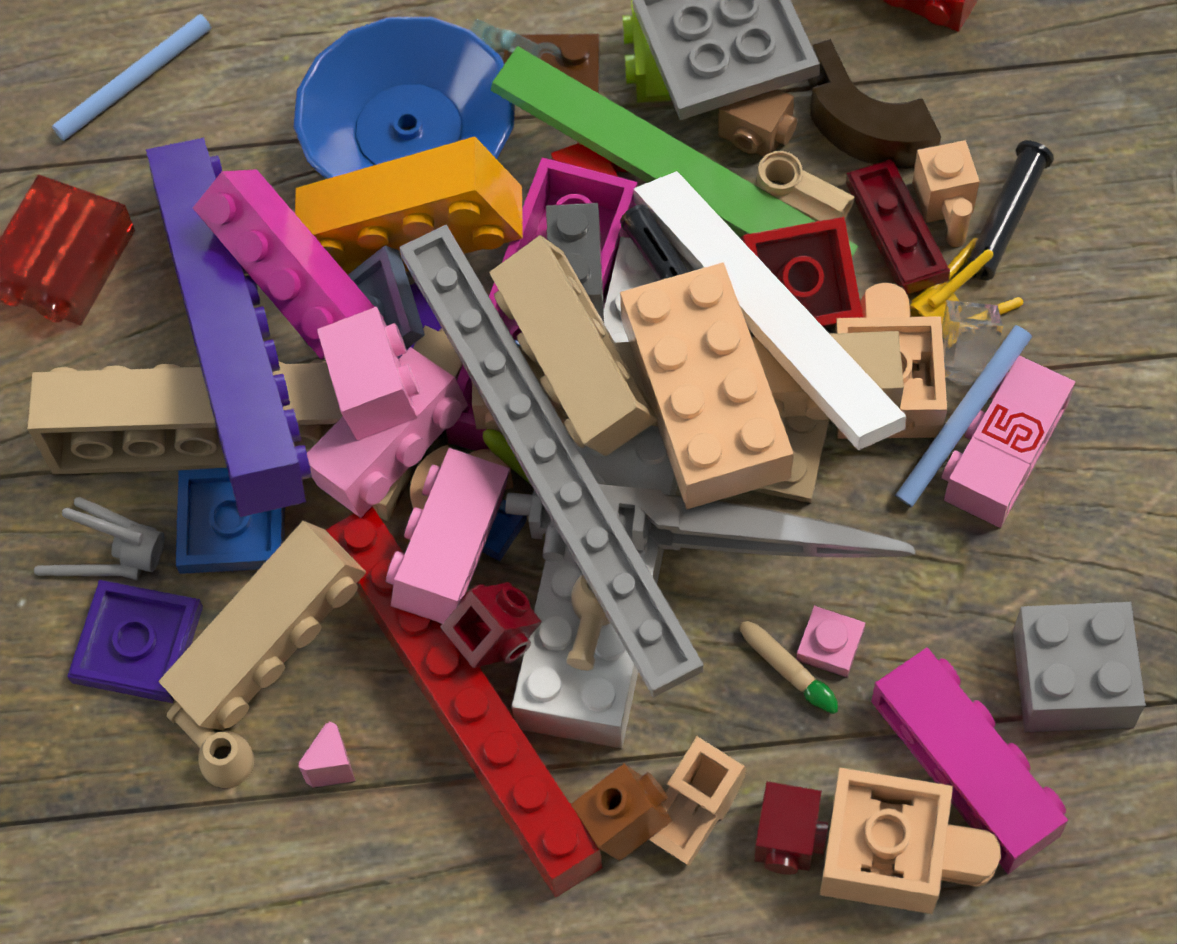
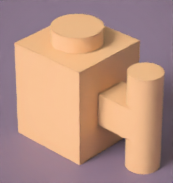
[912,140,980,247]

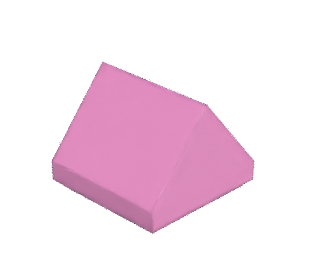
[298,721,355,788]

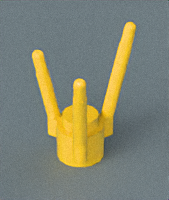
[910,238,1023,341]

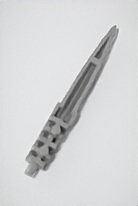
[506,484,915,562]

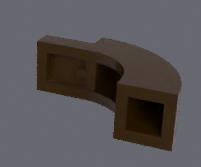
[807,39,941,169]

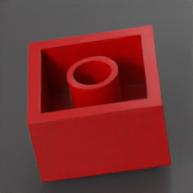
[740,217,863,337]

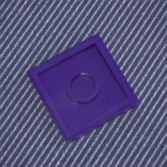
[67,580,203,703]

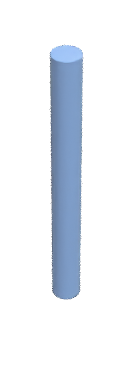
[52,14,211,141]
[895,325,1032,507]

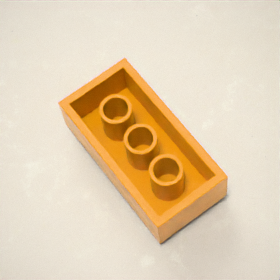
[295,136,523,275]

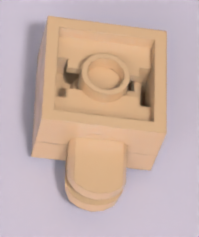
[835,283,947,439]
[820,768,1001,914]

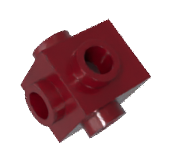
[441,582,542,668]

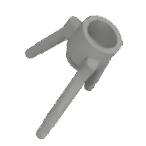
[34,497,165,580]

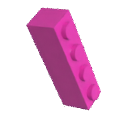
[193,169,384,359]
[871,647,1068,874]

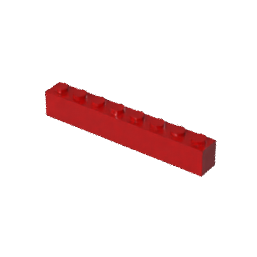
[326,506,602,898]

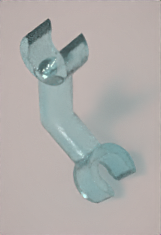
[470,19,561,58]

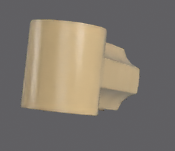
[755,151,854,221]

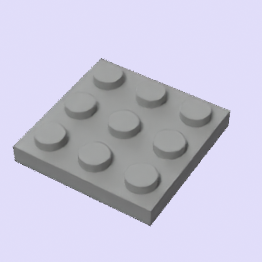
[632,0,820,120]

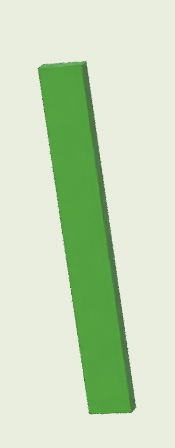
[491,46,858,257]

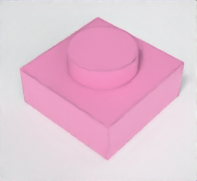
[796,606,865,678]

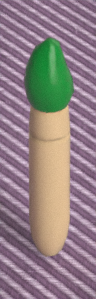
[740,621,838,714]

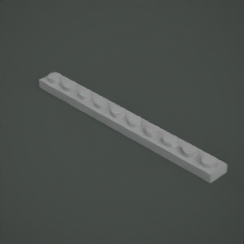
[399,224,704,698]

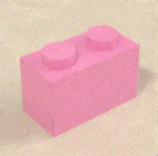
[317,307,420,441]

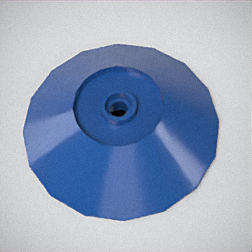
[293,17,515,179]

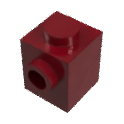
[754,781,829,875]

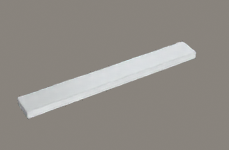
[633,171,906,450]

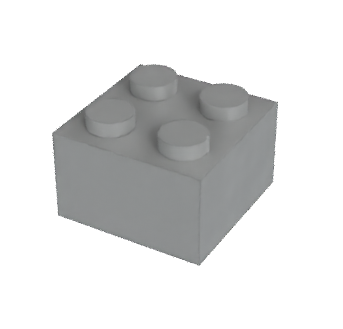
[1013,602,1145,732]

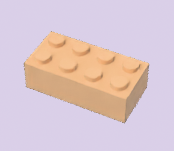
[620,262,794,510]

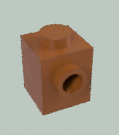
[571,763,672,861]

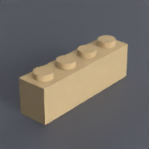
[489,235,658,456]
[158,521,366,731]

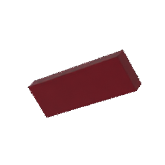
[846,159,950,294]

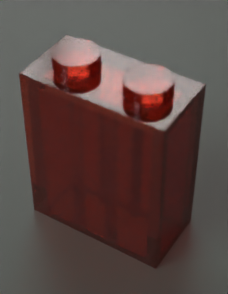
[0,174,135,326]

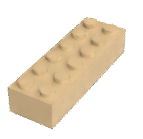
[27,359,343,474]

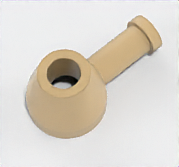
[566,574,610,671]
[167,702,254,788]

